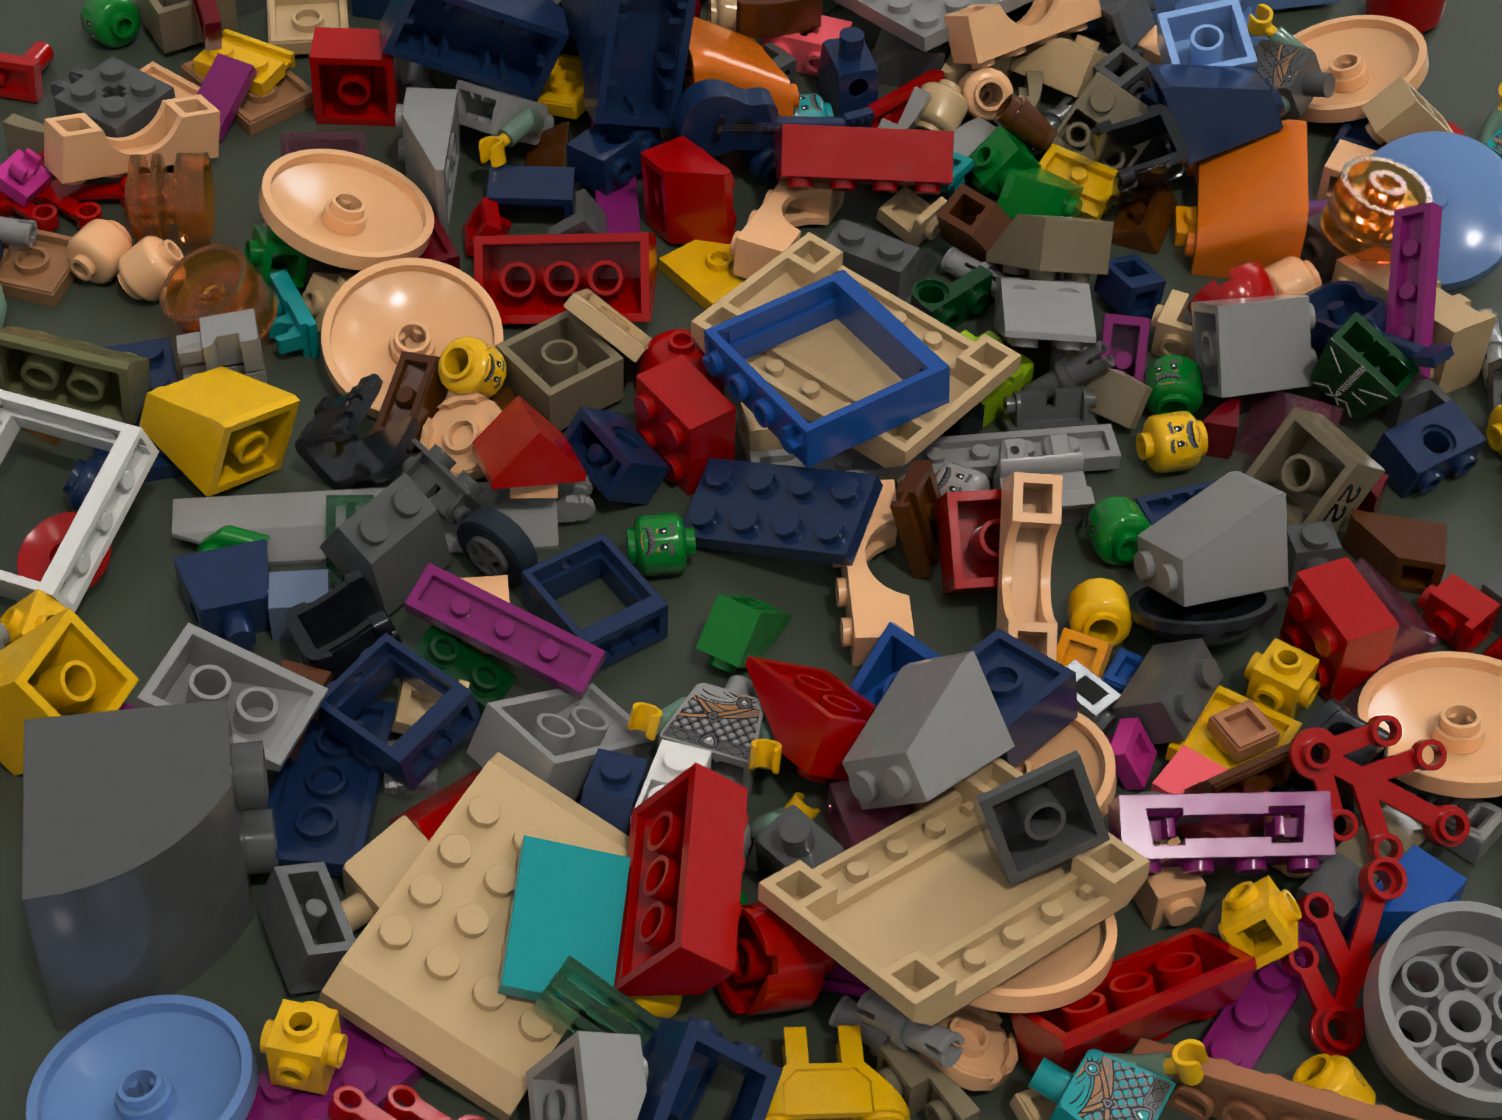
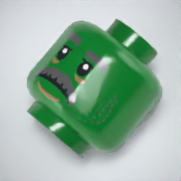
[80,0,141,48]
[1144,354,1203,415]
[1084,496,1151,566]
[626,512,696,576]

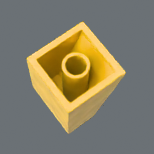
[139,366,300,497]
[0,608,139,776]

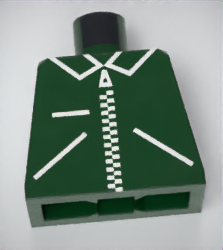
[1310,311,1421,420]

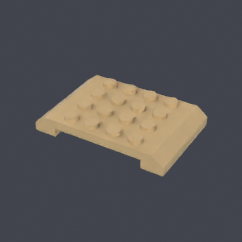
[691,232,1021,468]
[318,752,629,1120]
[758,757,1150,1026]

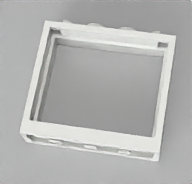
[0,389,159,613]

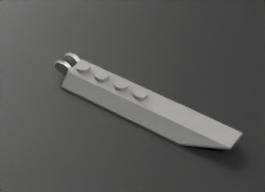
[172,475,595,565]

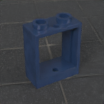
[521,533,668,672]
[317,633,481,791]
[637,1017,783,1120]

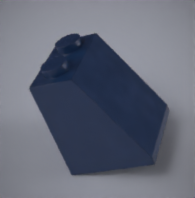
[1147,63,1285,165]

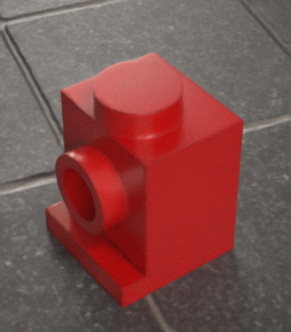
[1417,573,1501,653]

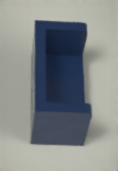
[486,165,575,219]

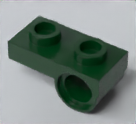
[910,265,993,330]
[412,625,517,716]

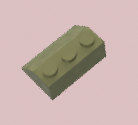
[0,326,151,426]

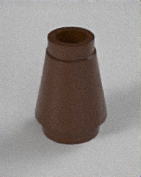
[994,93,1057,151]

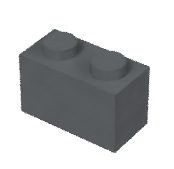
[1112,638,1224,744]
[256,861,356,995]

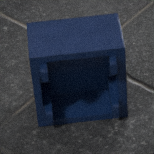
[969,628,1078,768]

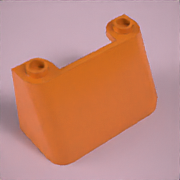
[684,16,799,116]
[1184,119,1309,279]

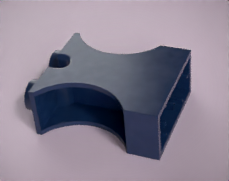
[379,0,569,102]
[560,0,696,129]

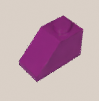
[1097,313,1150,382]

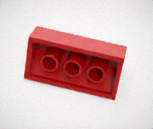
[774,124,954,195]
[473,232,657,324]
[613,763,748,997]
[1010,927,1257,1074]

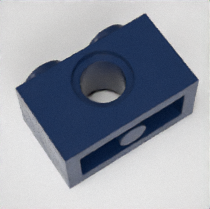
[566,124,661,196]
[1370,399,1486,499]
[564,407,670,505]

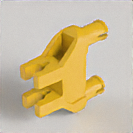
[765,1025,911,1120]

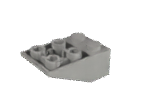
[992,276,1097,351]

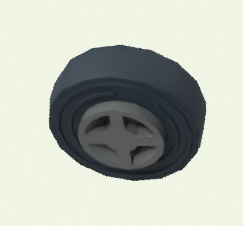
[457,506,538,588]

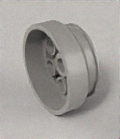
[1363,901,1502,1118]

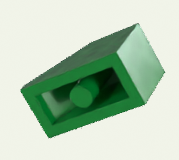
[997,168,1084,219]
[696,593,792,673]

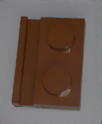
[890,460,941,579]

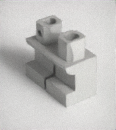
[176,308,268,384]
[993,434,1095,524]

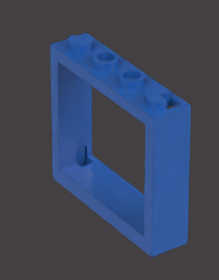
[702,269,950,468]

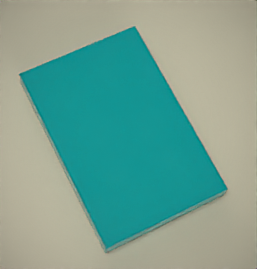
[498,835,630,1015]

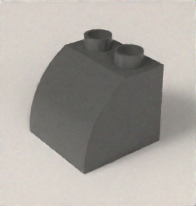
[22,699,279,1031]

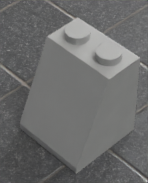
[1191,294,1317,398]
[1134,471,1288,607]
[842,651,1015,810]

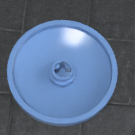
[1347,131,1502,292]
[25,995,258,1120]

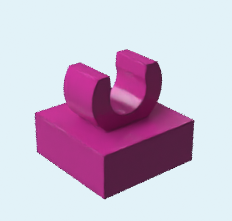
[0,148,53,208]
[1106,717,1157,791]

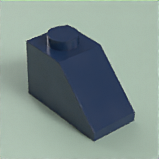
[580,748,648,836]

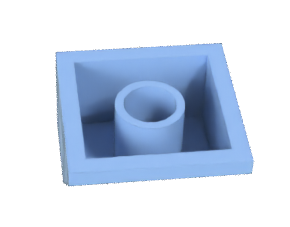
[1157,0,1258,67]

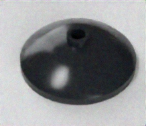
[1129,586,1277,650]

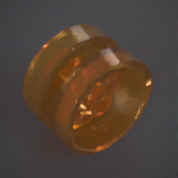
[1320,156,1433,264]
[159,243,278,340]

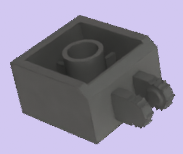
[49,57,175,138]

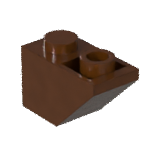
[936,183,1016,277]
[1343,509,1447,595]

